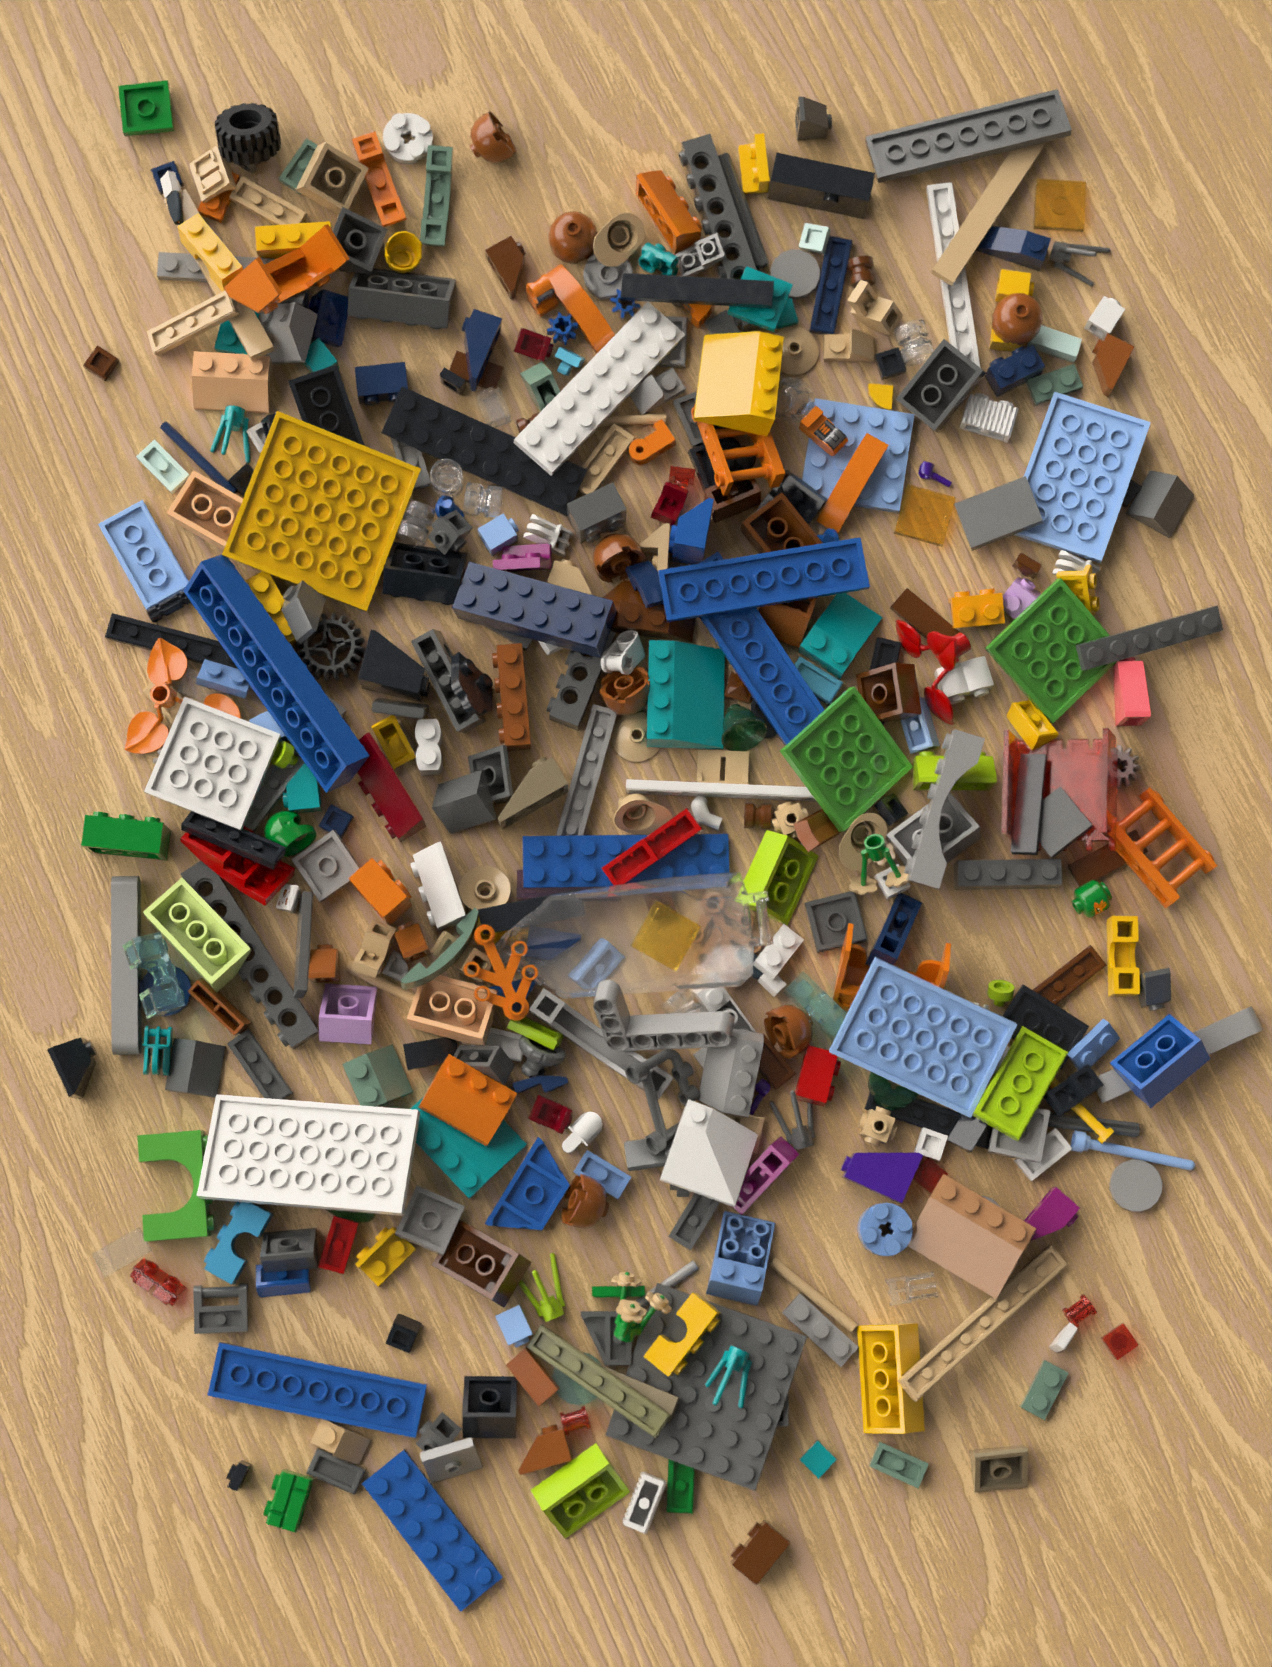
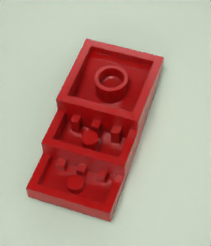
[180,826,295,906]

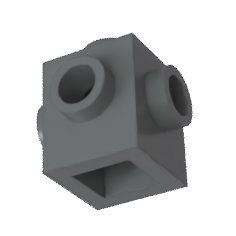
[427,510,473,555]
[416,1412,462,1452]

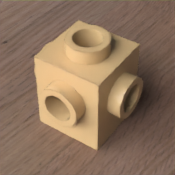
[771,801,809,839]
[858,1106,897,1147]

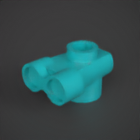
[638,242,679,276]

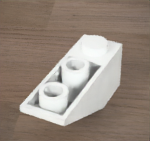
[690,974,757,1033]

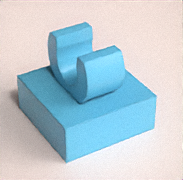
[555,347,586,376]

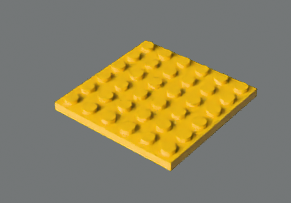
[222,411,421,612]

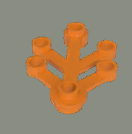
[463,925,538,1021]

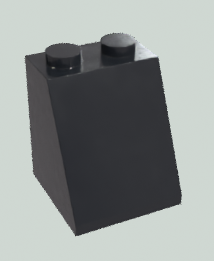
[358,629,431,703]

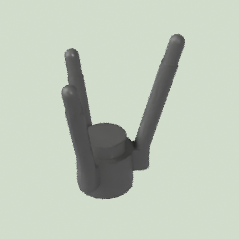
[1049,241,1111,286]
[769,1090,816,1150]

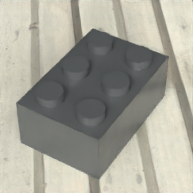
[896,339,986,433]

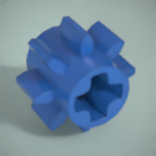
[610,289,641,320]
[547,312,578,346]

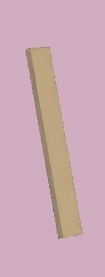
[931,141,1048,286]
[163,189,274,361]
[897,1245,1068,1402]

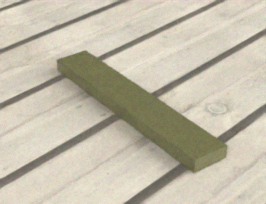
[527,1325,672,1438]

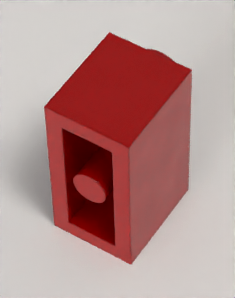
[795,1045,841,1107]

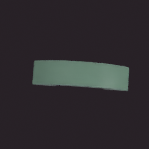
[420,145,453,247]
[400,908,479,990]

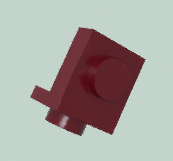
[513,327,554,362]
[651,481,689,526]
[528,1095,572,1134]

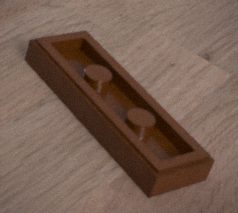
[890,588,961,639]
[1068,829,1148,887]
[1033,945,1107,1004]

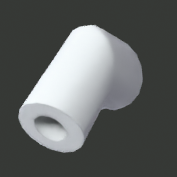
[691,795,722,830]

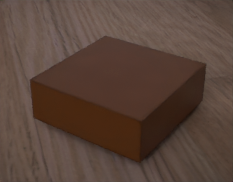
[83,345,119,381]

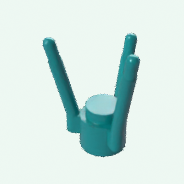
[210,405,250,463]
[705,1345,752,1409]

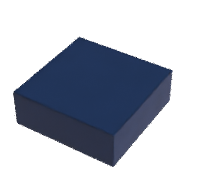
[151,161,184,195]
[318,804,354,839]

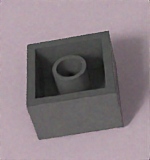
[567,483,627,543]

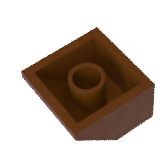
[856,662,922,723]

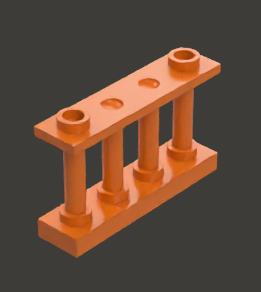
[691,405,786,496]
[1098,787,1217,908]

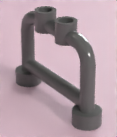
[625,1049,700,1155]

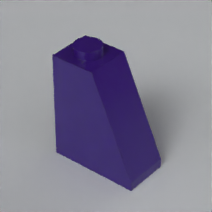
[840,1153,923,1203]

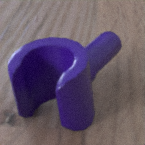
[918,461,952,487]
[750,1078,771,1115]

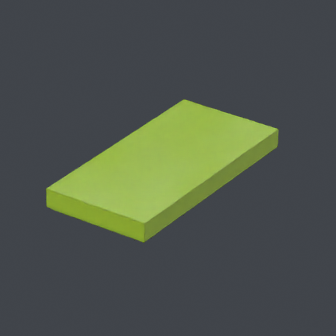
[972,1026,1068,1142]

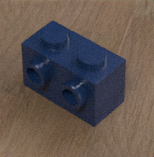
[985,345,1045,398]

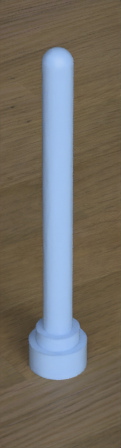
[1070,1130,1195,1170]

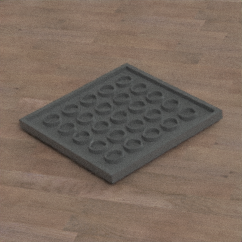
[606,1283,808,1491]

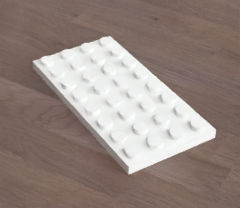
[197,1095,420,1216]

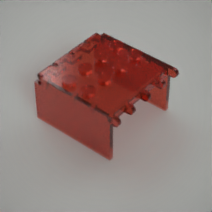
[1001,728,1118,851]

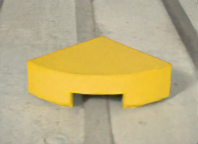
[868,383,893,410]

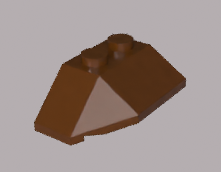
[602,580,696,643]

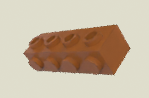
[492,643,531,751]

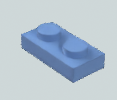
[196,659,250,699]
[1067,1019,1120,1070]
[574,1150,631,1199]

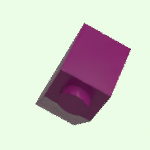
[732,1136,800,1215]
[1024,1187,1080,1241]

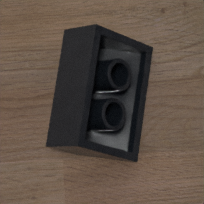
[382,542,468,605]

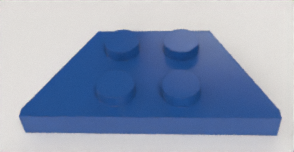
[485,1137,570,1230]

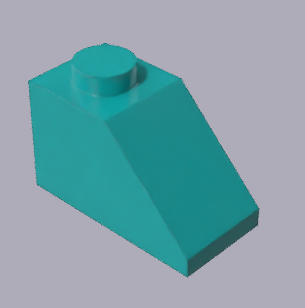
[283,763,322,814]

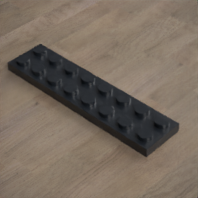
[381,386,587,517]

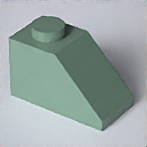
[520,362,560,412]

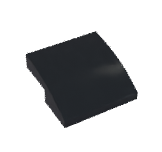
[756,469,827,525]

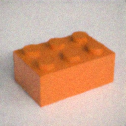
[348,858,412,926]

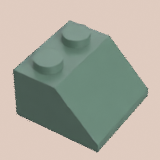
[342,1044,413,1107]

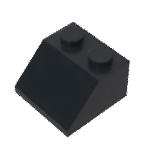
[462,1376,517,1438]

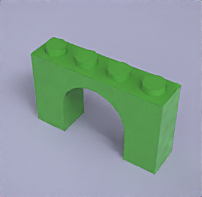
[137,1130,215,1242]

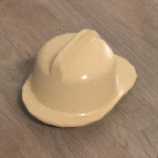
[593,212,645,267]
[614,793,672,835]
[838,813,887,871]

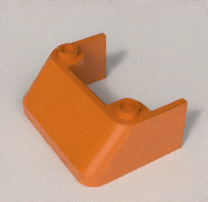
[224,224,350,315]
[833,923,951,1011]

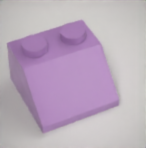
[319,983,377,1044]

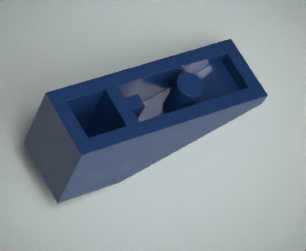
[976,226,1051,271]
[462,309,502,392]
[865,893,922,967]

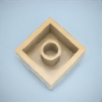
[296,142,369,215]

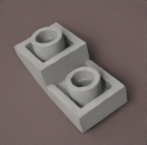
[675,233,726,277]

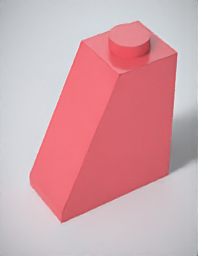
[1113,657,1151,726]

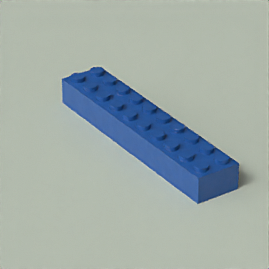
[183,554,370,793]

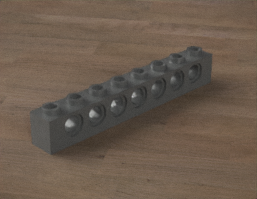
[678,134,761,332]
[180,861,319,1049]

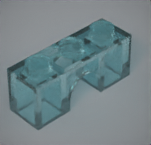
[123,932,185,1019]
[783,971,847,1041]

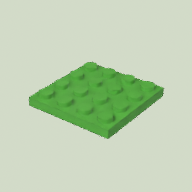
[985,578,1117,723]
[780,686,913,832]

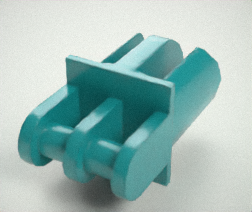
[143,1026,173,1076]

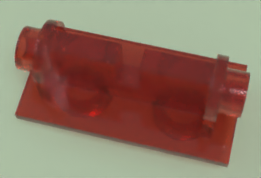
[130,1258,187,1306]

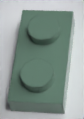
[279,138,318,195]
[1026,364,1083,406]
[1020,1360,1068,1420]
[869,1441,929,1488]

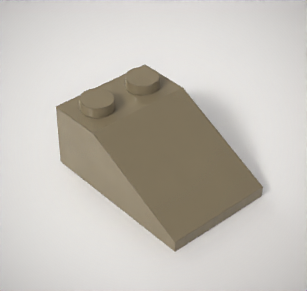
[498,757,569,830]

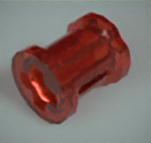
[1062,1294,1097,1328]
[559,1405,591,1436]

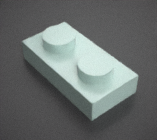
[136,439,190,494]

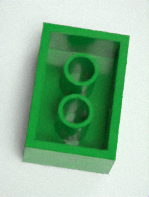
[81,811,171,861]

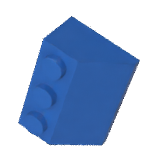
[668,498,714,565]
[1110,1014,1211,1108]

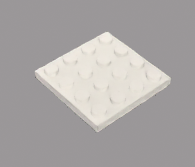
[144,697,281,830]

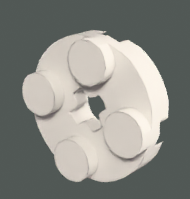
[383,113,433,164]

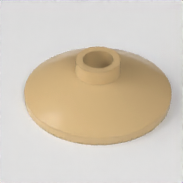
[775,327,819,376]
[611,712,659,762]
[459,866,511,911]

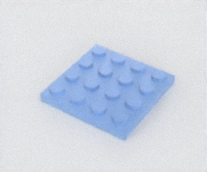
[802,398,914,513]

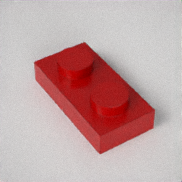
[318,1216,359,1274]

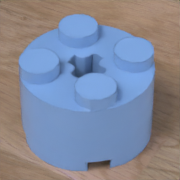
[857,1203,913,1256]

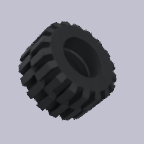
[214,103,281,166]

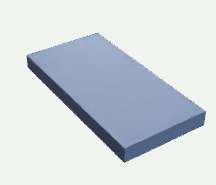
[98,500,189,611]

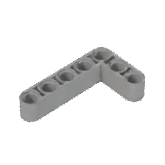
[593,980,734,1051]

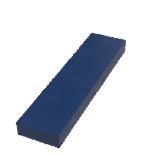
[809,236,853,335]

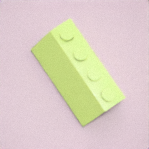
[143,878,251,992]

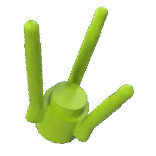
[519,1253,565,1322]

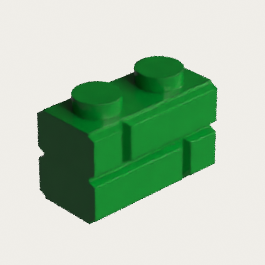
[263,1469,314,1533]

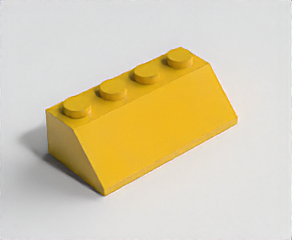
[857,1323,925,1434]

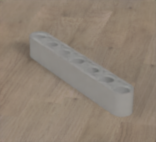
[111,876,142,1055]
[1096,1006,1263,1103]

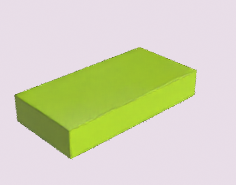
[507,1017,564,1050]

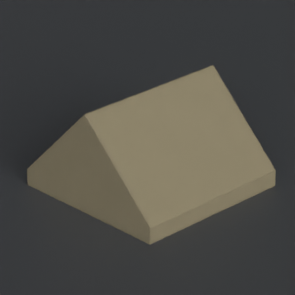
[969,1445,1028,1493]

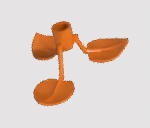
[125,638,241,754]

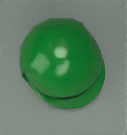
[264,811,317,857]

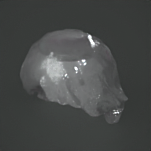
[775,377,815,423]

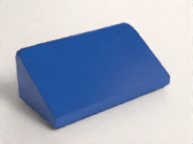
[256,1264,311,1297]

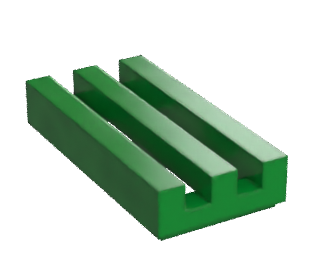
[592,1285,645,1298]

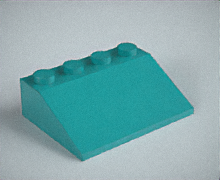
[646,640,725,749]
[411,1098,527,1199]

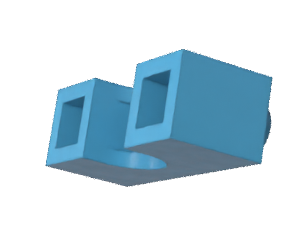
[204,1202,274,1285]

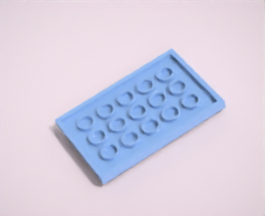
[1015,392,1151,563]
[829,957,1017,1118]

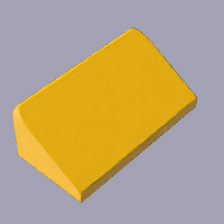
[1006,700,1059,750]

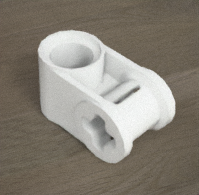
[601,630,645,675]

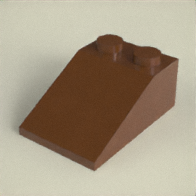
[432,1220,531,1308]

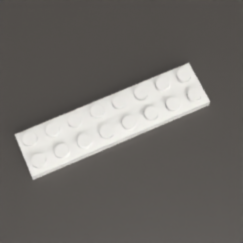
[513,302,685,476]

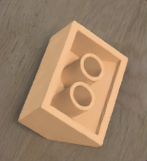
[192,351,273,414]
[407,975,498,1046]

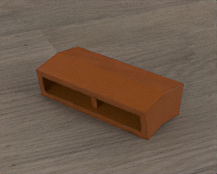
[793,809,841,852]
[188,978,252,1036]

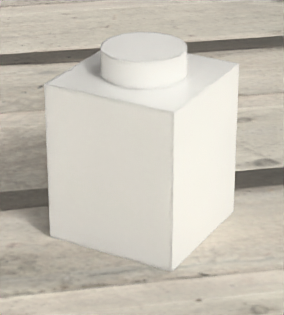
[1084,296,1125,340]

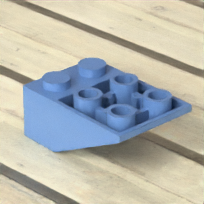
[706,1211,775,1306]

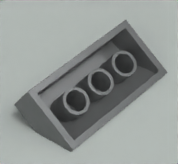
[348,268,456,329]

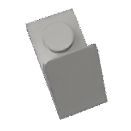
[629,367,686,415]

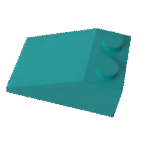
[798,593,883,680]

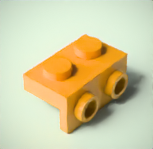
[948,589,1005,628]

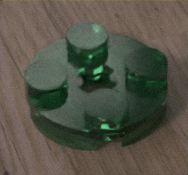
[868,1072,918,1110]

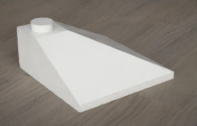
[660,1100,758,1207]

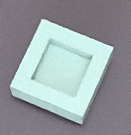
[799,223,831,254]

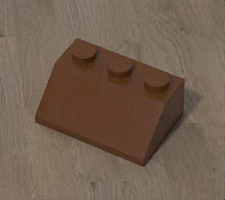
[740,493,822,554]

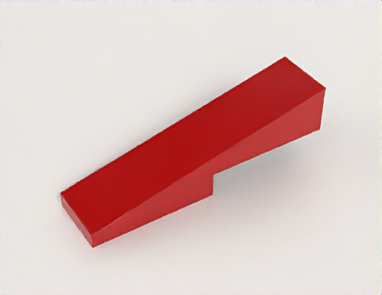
[602,808,703,889]

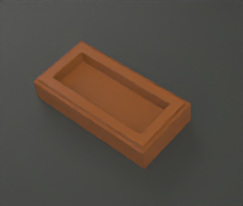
[506,1348,560,1407]

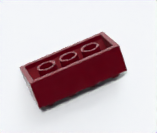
[357,732,427,843]

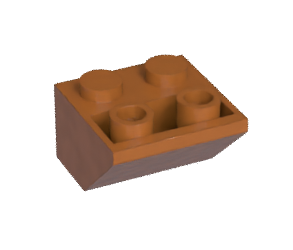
[758,598,817,649]

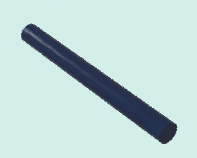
[160,421,238,494]

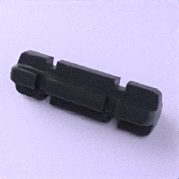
[147,590,191,623]

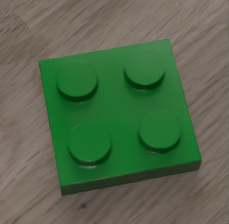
[118,80,174,137]

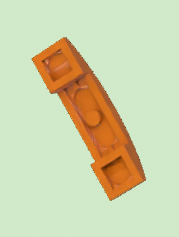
[352,131,407,227]
[545,264,615,354]
[816,433,889,534]

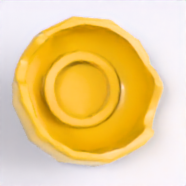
[384,231,422,273]

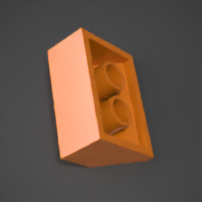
[636,170,702,254]
[419,1054,517,1146]

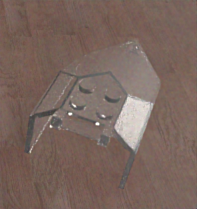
[495,872,774,999]

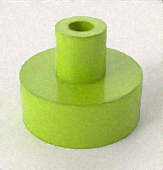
[271,741,298,769]
[987,980,1014,1007]

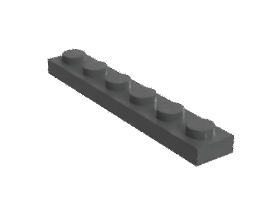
[1075,606,1223,670]

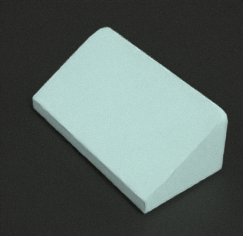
[1026,326,1082,363]

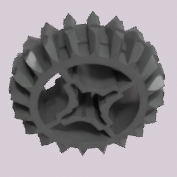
[296,613,365,682]

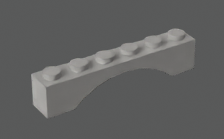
[904,729,985,889]
[529,989,674,1100]

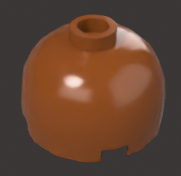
[470,111,517,163]
[548,211,597,264]
[992,293,1043,345]
[593,534,645,583]
[600,666,650,715]
[764,1005,813,1059]
[561,1174,609,1228]

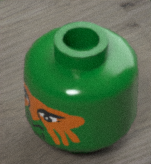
[1071,880,1112,918]

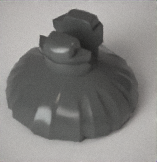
[519,1035,566,1078]

